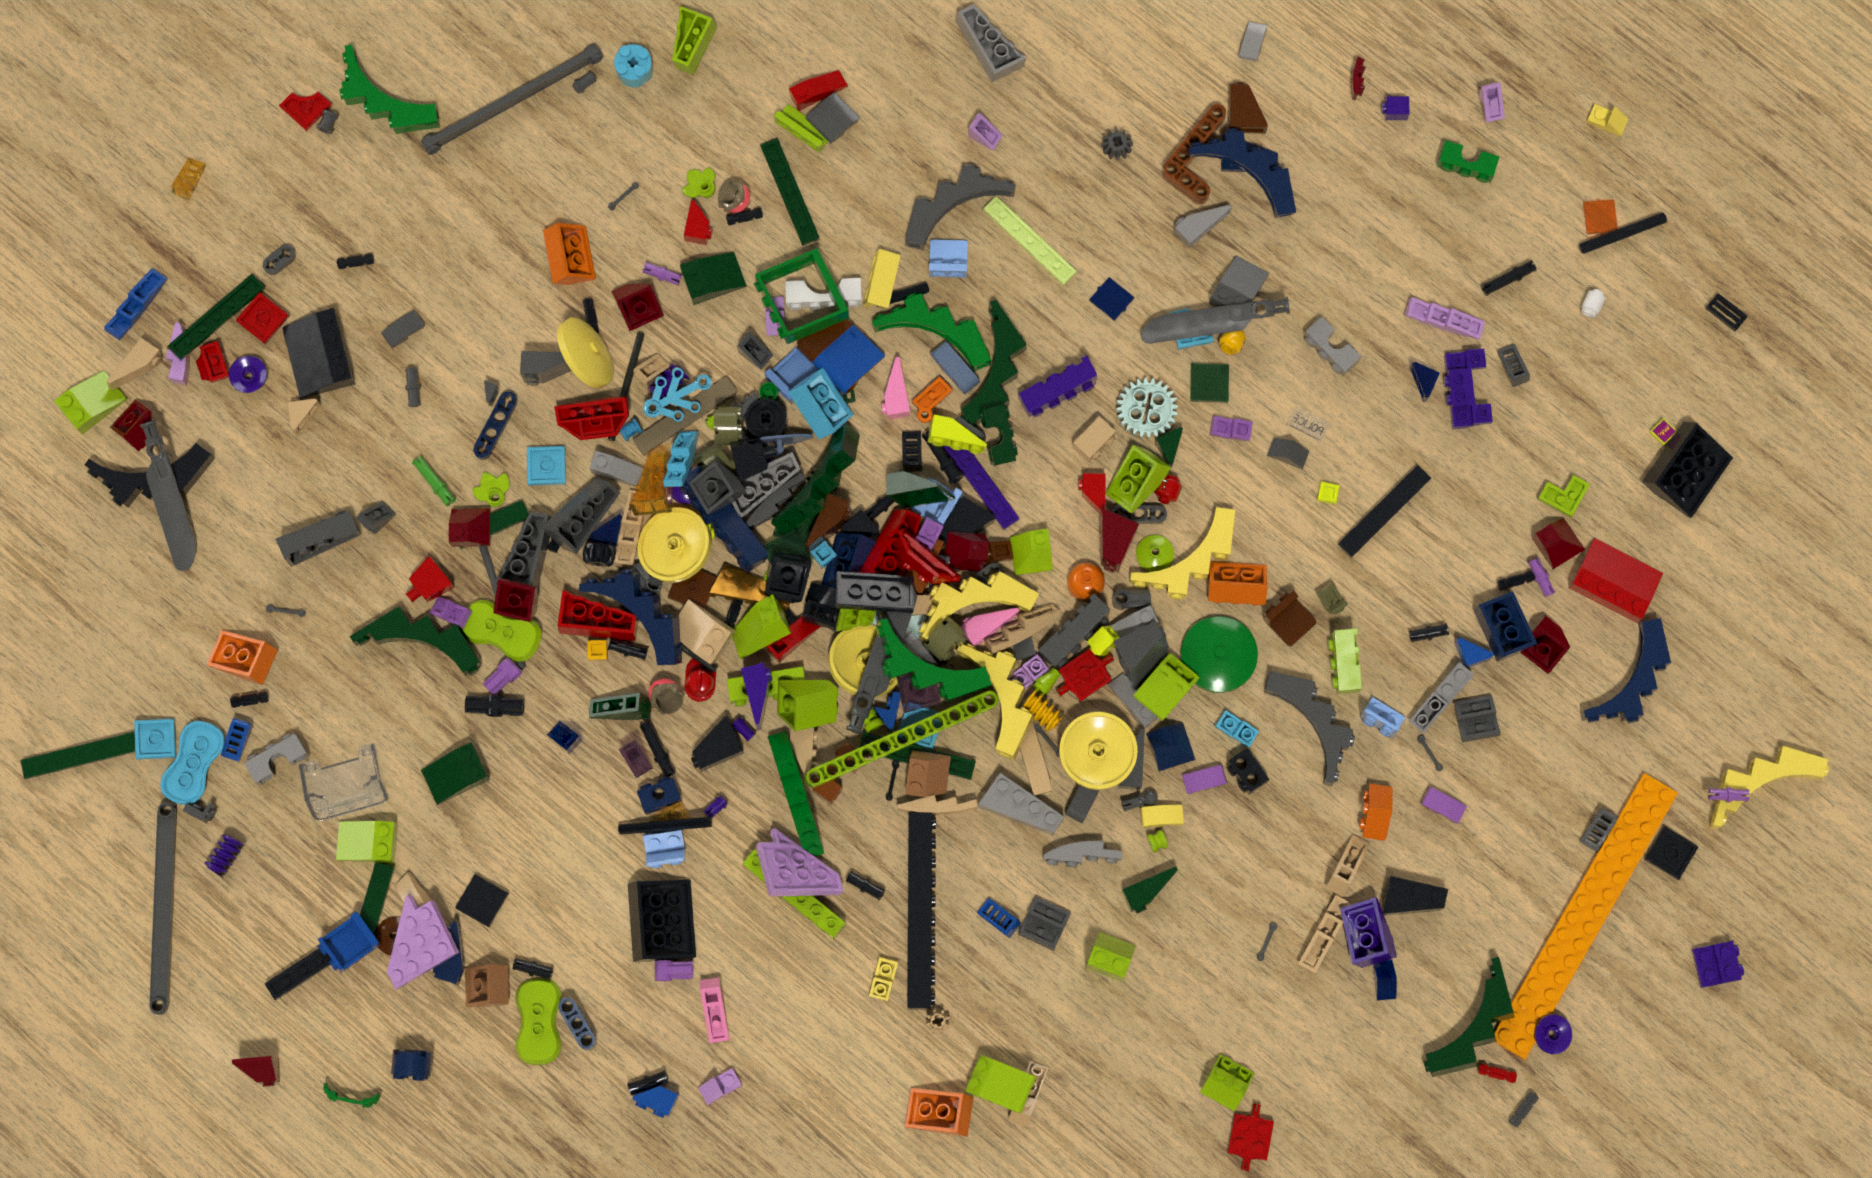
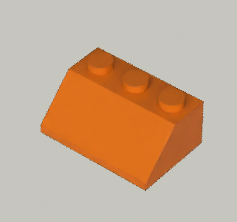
[543,223,596,285]
[1208,561,1268,606]

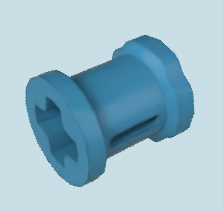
[620,418,643,442]

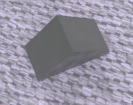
[737,332,773,370]
[1267,438,1309,470]

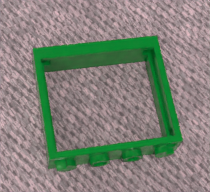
[754,248,849,344]

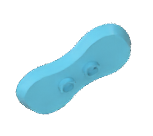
[160,721,224,805]

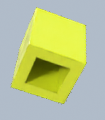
[1087,626,1120,656]

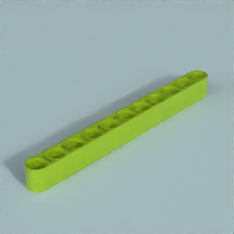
[804,691,999,788]

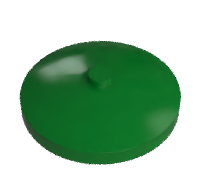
[1180,616,1258,693]

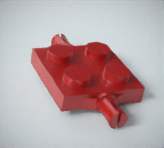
[1056,649,1114,702]
[1228,1103,1274,1172]

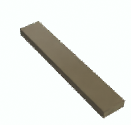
[633,376,738,456]

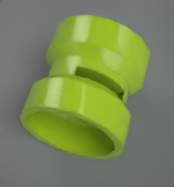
[864,707,884,733]

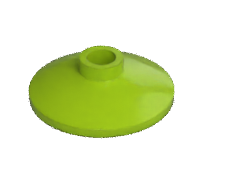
[1136,535,1174,572]

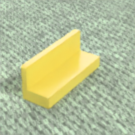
[862,249,900,309]

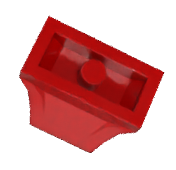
[196,341,229,383]

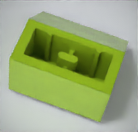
[836,609,876,632]
[1200,1054,1255,1112]

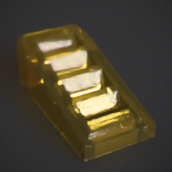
[171,158,206,200]
[646,802,691,822]

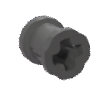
[316,110,338,134]

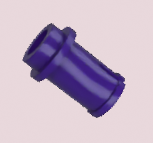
[732,717,756,742]
[703,795,728,819]

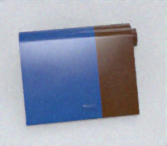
[796,310,885,395]

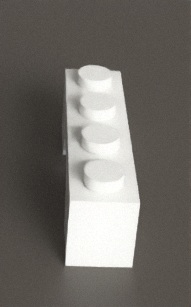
[785,278,862,310]

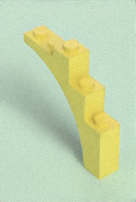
[1129,507,1235,600]
[918,571,1039,641]
[957,644,1033,761]

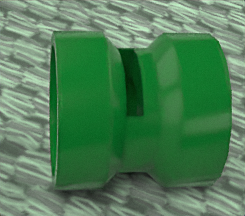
[759,382,779,402]

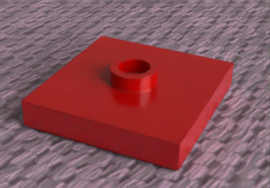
[235,292,290,345]

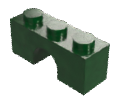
[979,404,1018,466]

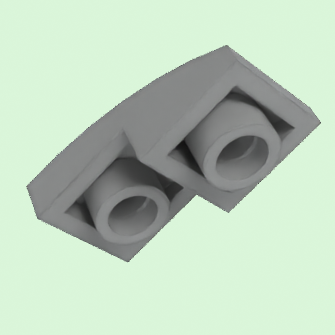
[1239,22,1267,62]

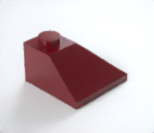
[611,284,664,331]
[110,399,152,451]
[449,508,490,547]
[1532,518,1585,570]
[944,531,989,572]
[493,578,539,622]
[1520,616,1570,674]
[232,1056,280,1087]

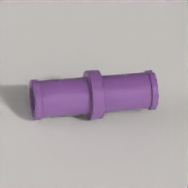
[642,261,682,286]
[1528,558,1555,597]
[1708,787,1750,803]

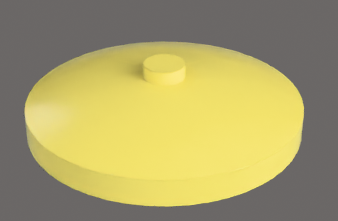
[557,317,614,388]
[637,507,712,583]
[828,625,902,698]
[1059,712,1138,790]

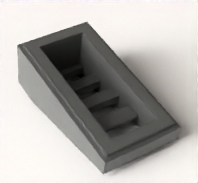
[1497,344,1530,387]
[1580,808,1618,852]

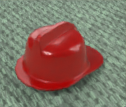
[685,659,716,702]

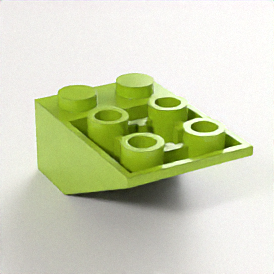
[1133,653,1200,721]

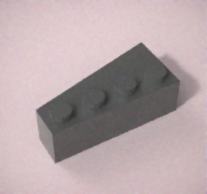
[540,478,620,554]
[275,511,361,567]
[495,511,551,590]
[1038,594,1111,669]

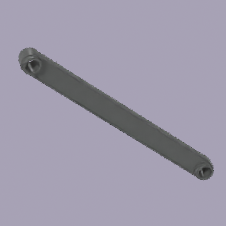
[421,44,603,155]
[149,802,176,1015]

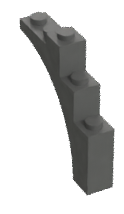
[905,164,1016,250]
[1264,671,1355,786]

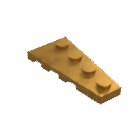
[709,563,790,610]

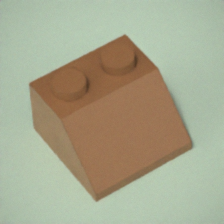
[905,750,951,797]
[465,964,509,1007]

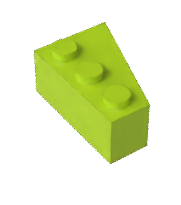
[672,6,717,75]
[1328,628,1362,694]

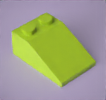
[54,371,128,435]
[1106,445,1171,513]
[733,594,791,660]
[336,821,398,863]
[965,1055,1036,1114]

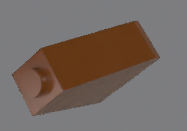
[1229,82,1268,134]

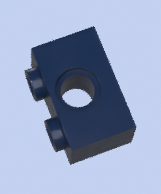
[637,777,682,815]

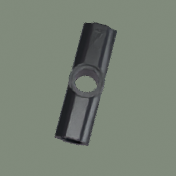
[464,695,525,717]

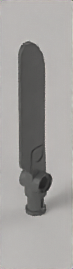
[1141,297,1290,344]
[140,420,196,571]
[846,591,917,734]

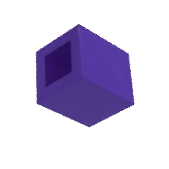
[1381,96,1410,120]

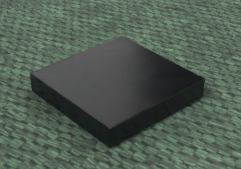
[1644,827,1698,880]
[455,875,509,927]

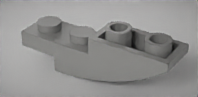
[1409,662,1474,733]
[1043,841,1122,868]

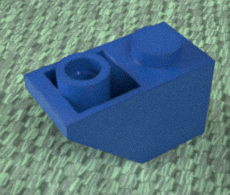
[632,1086,679,1118]

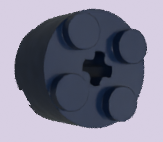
[391,1049,433,1081]

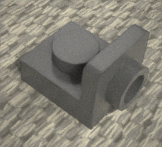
[183,803,216,824]

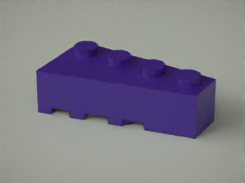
[1018,355,1097,418]

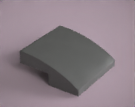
[805,92,860,144]
[1454,695,1501,743]
[1018,897,1071,951]

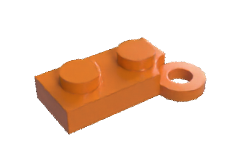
[912,376,953,423]

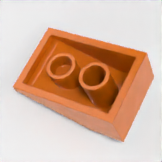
[207,630,278,685]
[905,1088,974,1137]

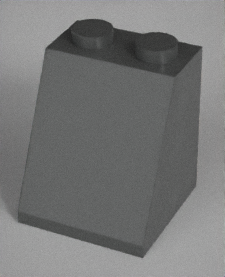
[1113,621,1169,690]

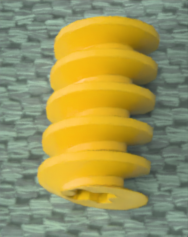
[1023,690,1065,732]

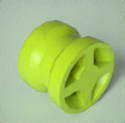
[1147,830,1168,853]

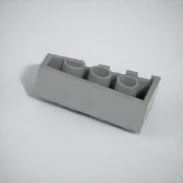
[955,4,1027,83]
[731,452,801,519]

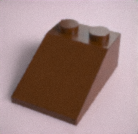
[805,493,852,554]

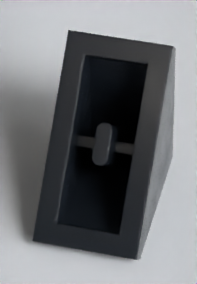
[840,510,879,537]

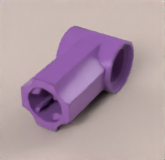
[483,657,522,695]
[655,960,693,981]

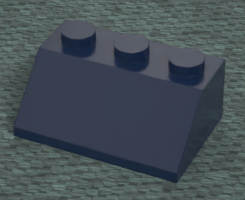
[821,533,876,588]
[1473,591,1537,662]

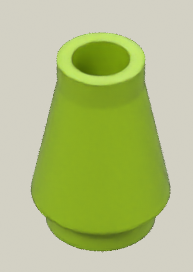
[1033,668,1061,696]

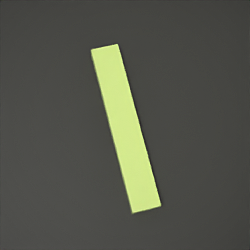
[983,196,1077,286]

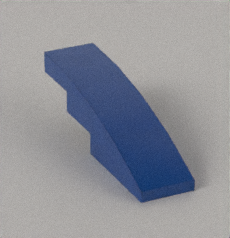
[104,268,167,341]

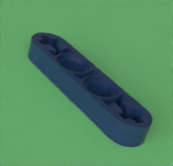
[473,391,518,460]

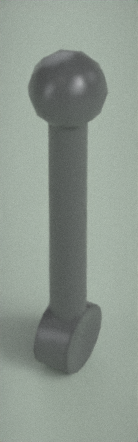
[608,182,639,211]
[266,605,305,617]
[1035,725,1060,757]
[1417,736,1443,771]
[1257,923,1277,961]

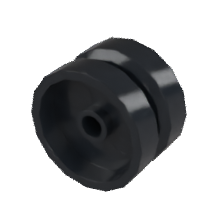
[745,398,788,439]

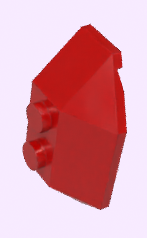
[554,396,629,440]
[899,528,962,584]

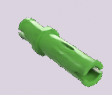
[412,456,456,507]

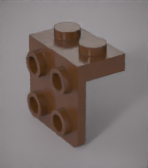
[1264,590,1316,647]

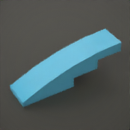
[663,431,699,487]

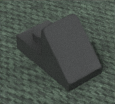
[356,501,396,534]

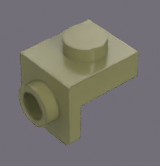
[1316,582,1348,615]

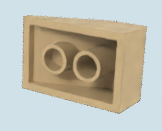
[677,599,736,664]

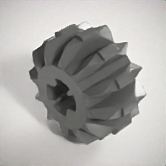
[1101,128,1133,161]

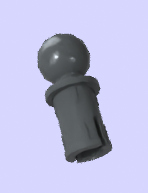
[1121,790,1158,812]

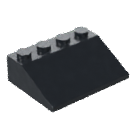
[282,308,355,399]
[1642,422,1733,518]
[628,880,696,962]

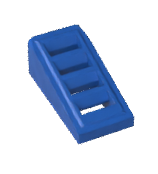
[221,718,253,762]
[977,898,1021,938]

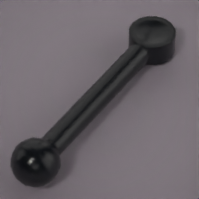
[885,761,900,801]

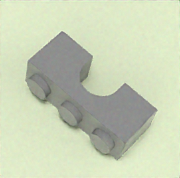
[1304,317,1361,376]
[244,733,309,785]

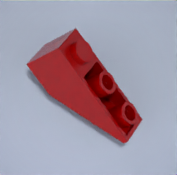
[766,613,822,663]

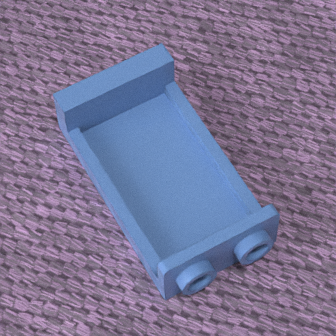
[764,347,818,405]

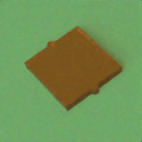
[1583,199,1618,235]

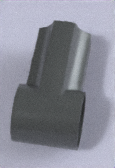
[631,563,662,595]
[1112,589,1151,610]

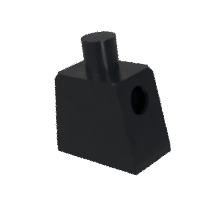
[729,438,777,481]

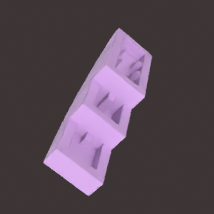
[1404,297,1485,340]

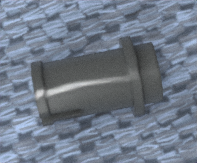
[572,71,597,94]

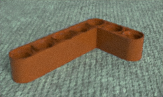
[1163,104,1226,204]

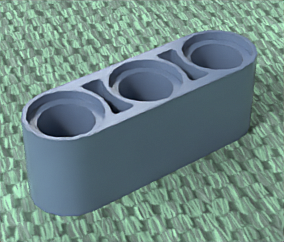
[930,341,980,394]
[558,998,597,1051]

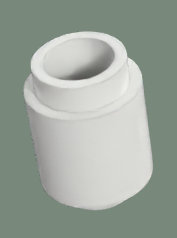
[1581,289,1606,318]

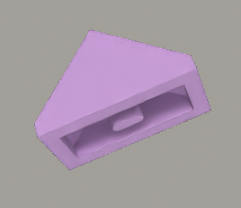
[968,113,1003,150]

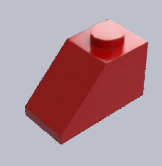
[684,200,713,245]
[1078,473,1106,515]

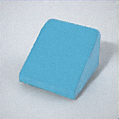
[810,541,837,569]

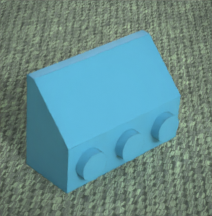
[788,368,853,439]

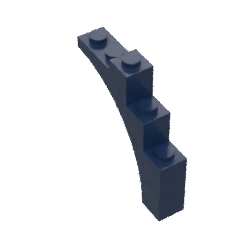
[1187,128,1296,218]
[579,569,682,665]
[1580,618,1671,723]

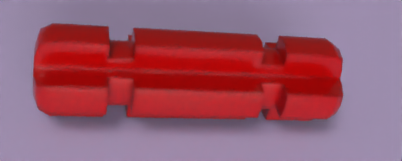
[1478,1063,1517,1083]

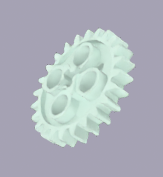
[1116,378,1178,440]

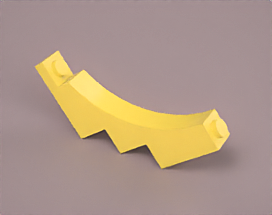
[1710,746,1829,829]

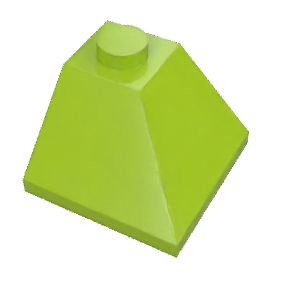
[1010,529,1053,576]

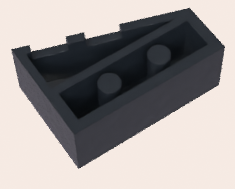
[1382,876,1448,916]

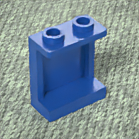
[317,911,381,973]

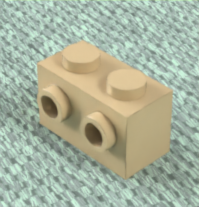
[1072,416,1116,462]

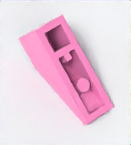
[881,357,910,420]
[960,608,1019,647]
[700,977,729,1043]

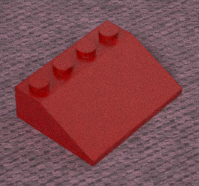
[1569,538,1663,624]

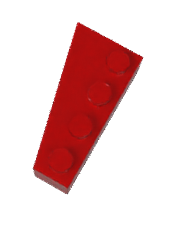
[859,509,922,576]
[557,590,638,641]

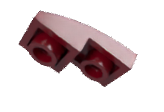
[1351,57,1366,101]

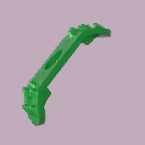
[323,1082,381,1108]

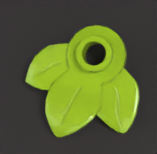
[681,167,716,198]
[472,472,510,507]

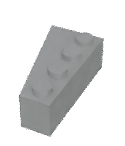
[978,773,1064,836]

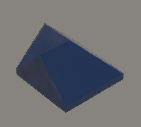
[1146,723,1196,772]

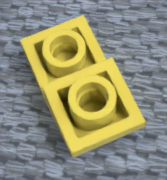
[1140,805,1184,827]
[869,956,899,1001]

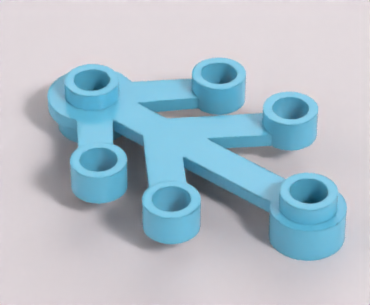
[643,367,712,422]

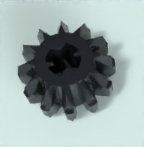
[582,543,616,567]

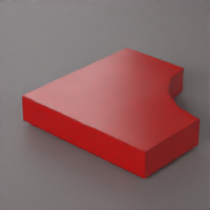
[279,92,332,131]

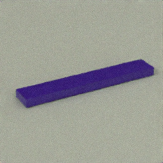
[943,445,1020,530]

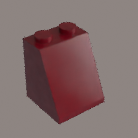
[1101,509,1139,573]

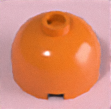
[1067,563,1105,602]

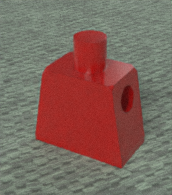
[405,556,455,603]

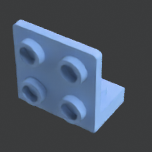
[929,240,968,278]
[911,478,963,525]
[1360,697,1406,738]
[643,830,685,868]

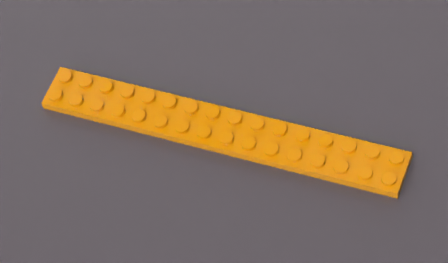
[1494,773,1678,1060]

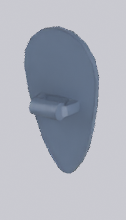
[759,434,813,456]

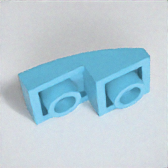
[1214,710,1259,748]

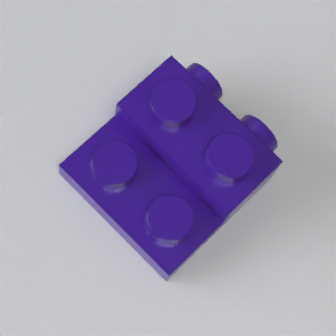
[1692,941,1744,988]

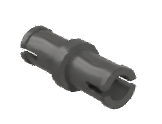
[405,368,421,407]

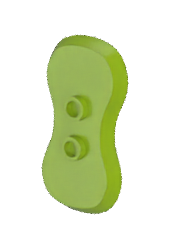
[461,600,541,662]
[515,978,561,1065]

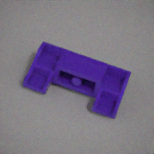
[1444,349,1493,430]

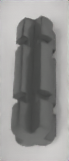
[1509,1092,1539,1127]

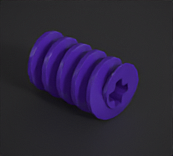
[648,364,690,400]
[204,835,245,878]

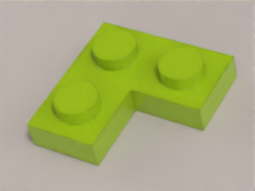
[1537,475,1590,518]

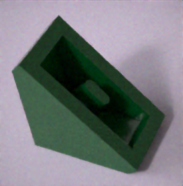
[1155,427,1183,468]

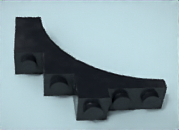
[84,443,215,508]

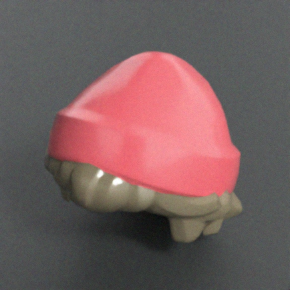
[718,179,750,213]
[648,679,685,715]

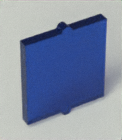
[1089,277,1135,321]

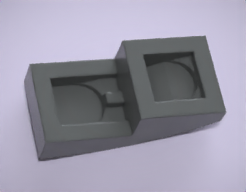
[381,310,425,348]

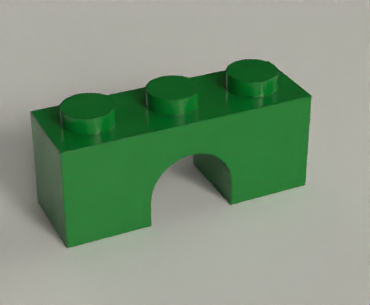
[1437,140,1500,183]

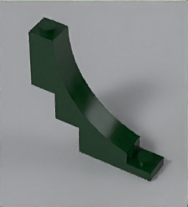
[960,299,1027,427]
[349,606,482,676]
[1424,957,1515,1077]

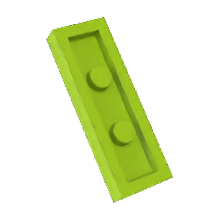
[774,104,828,153]

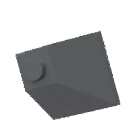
[689,461,746,514]

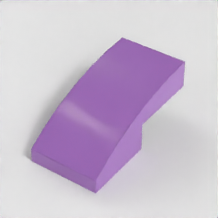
[1210,416,1253,441]
[916,517,945,551]
[430,596,472,629]
[1182,765,1227,794]
[1421,787,1467,823]

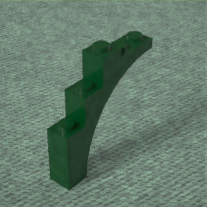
[771,423,860,535]

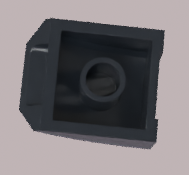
[764,551,812,603]

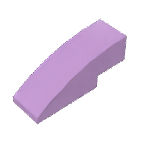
[166,322,190,386]

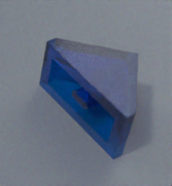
[1410,362,1440,402]
[589,514,622,547]
[547,721,582,755]
[1373,960,1397,1001]

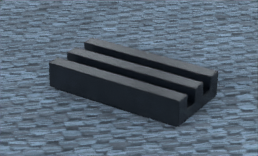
[1705,293,1748,332]

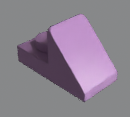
[1479,82,1505,122]
[765,297,785,336]
[698,1068,742,1105]

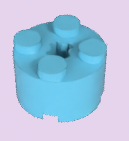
[614,44,653,87]

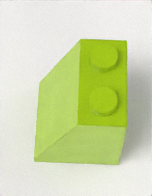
[777,680,839,731]
[1086,931,1136,982]

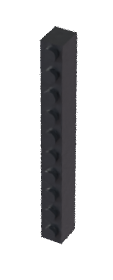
[907,812,936,1010]

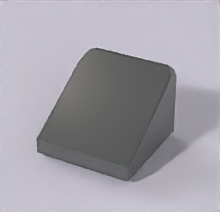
[484,380,499,406]
[1013,636,1036,661]

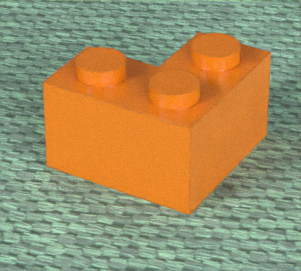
[1359,783,1393,841]

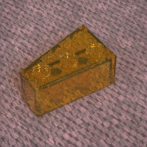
[629,451,673,516]

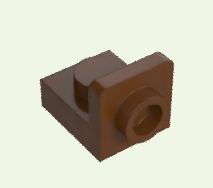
[985,540,1014,565]

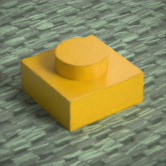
[587,640,607,661]

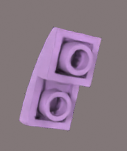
[1010,654,1049,689]

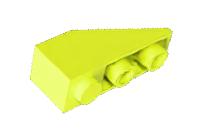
[927,415,987,454]

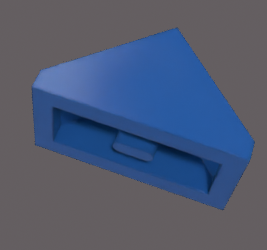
[1455,637,1494,668]

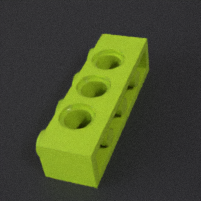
[727,667,805,707]

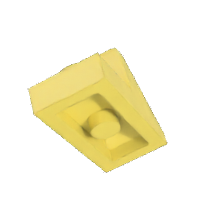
[1587,104,1629,137]

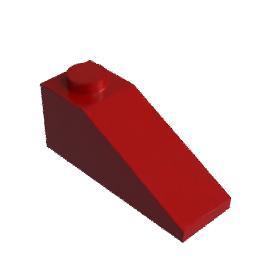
[789,70,848,111]

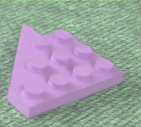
[756,828,843,896]
[387,895,459,989]

